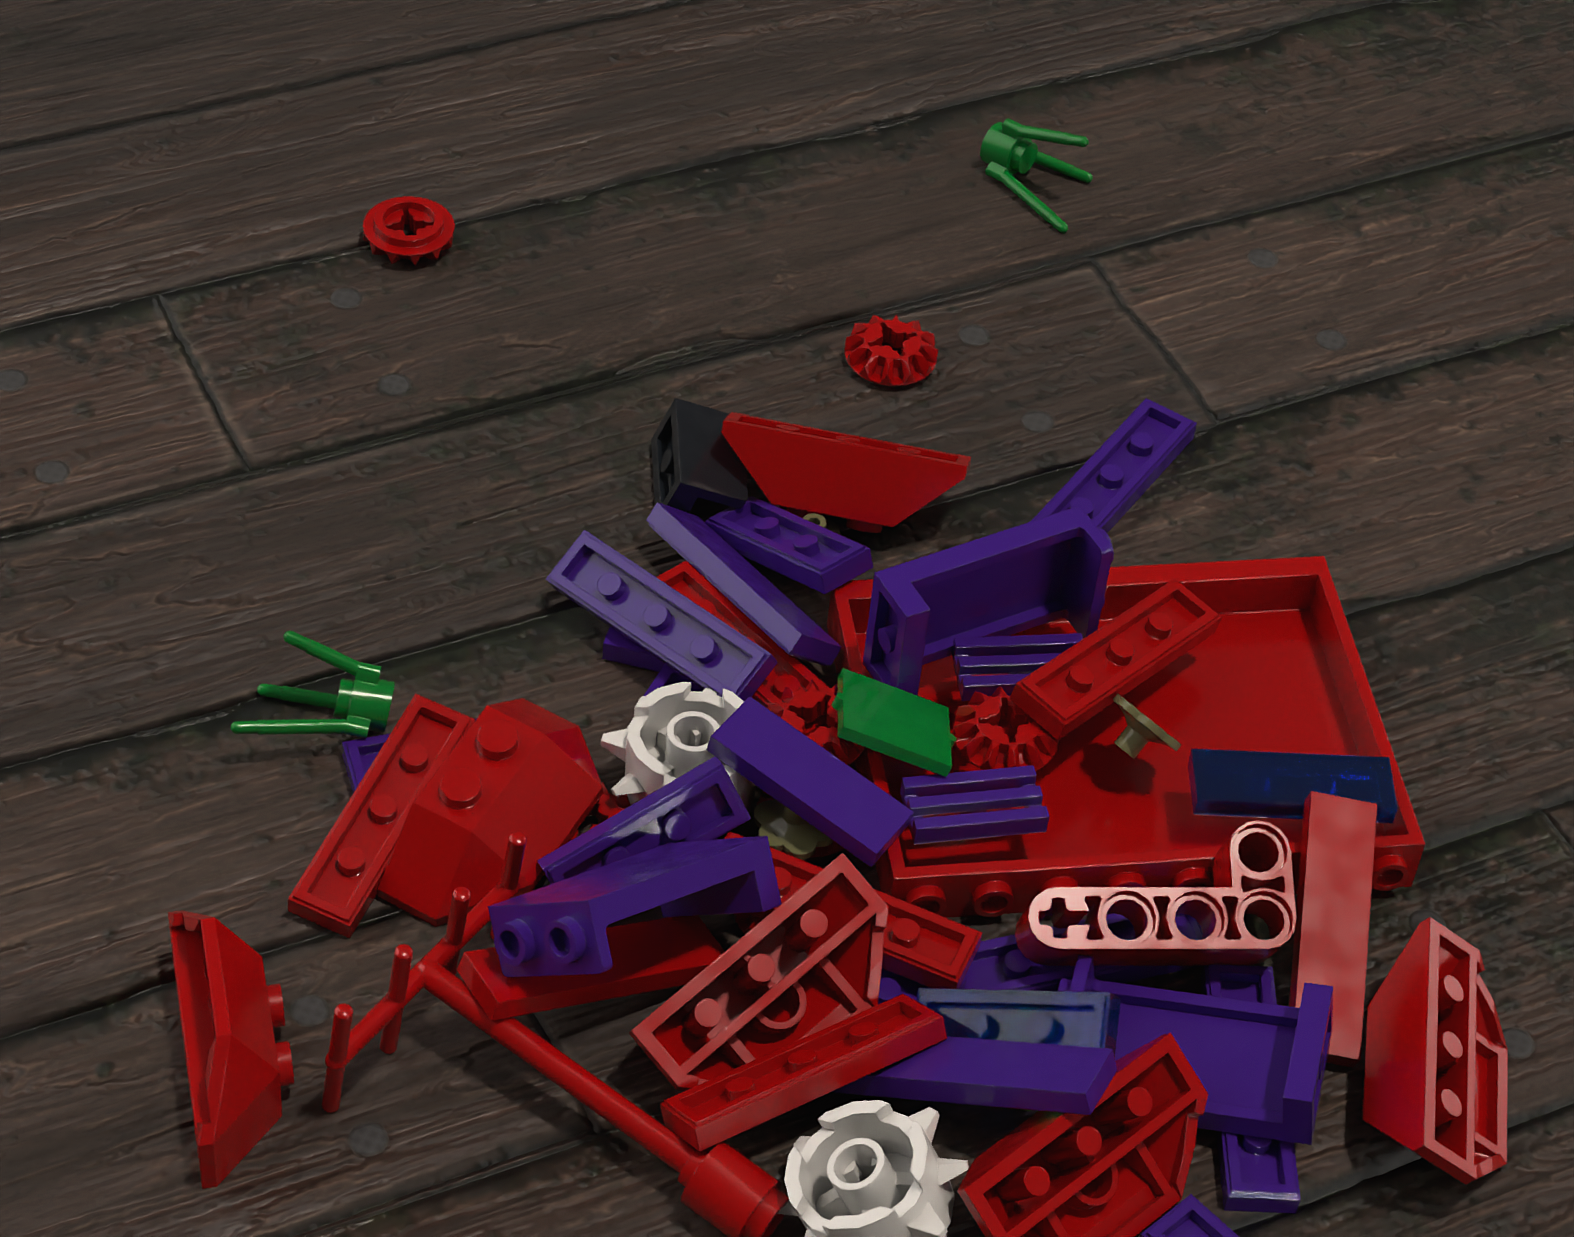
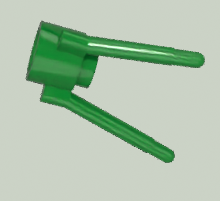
[980,118,1093,233]
[230,630,395,738]

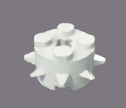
[601,682,756,813]
[778,1100,969,1237]

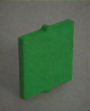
[831,668,956,777]

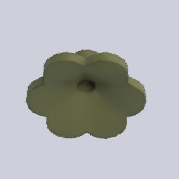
[1113,693,1182,759]
[753,799,834,860]

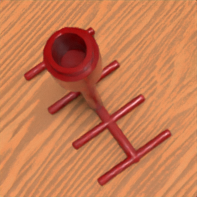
[322,831,789,1237]

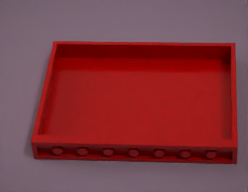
[827,556,1425,918]

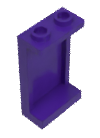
[863,506,1114,696]
[488,836,782,977]
[1045,955,1333,1145]

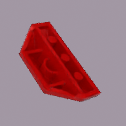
[721,412,972,533]
[377,698,603,927]
[629,853,889,1091]
[168,910,294,1189]
[1363,917,1508,1185]
[957,1032,1209,1237]

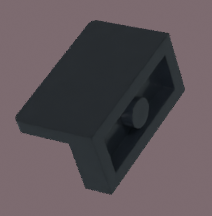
[651,398,748,513]

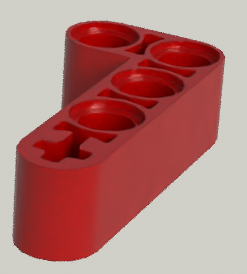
[1015,820,1296,966]

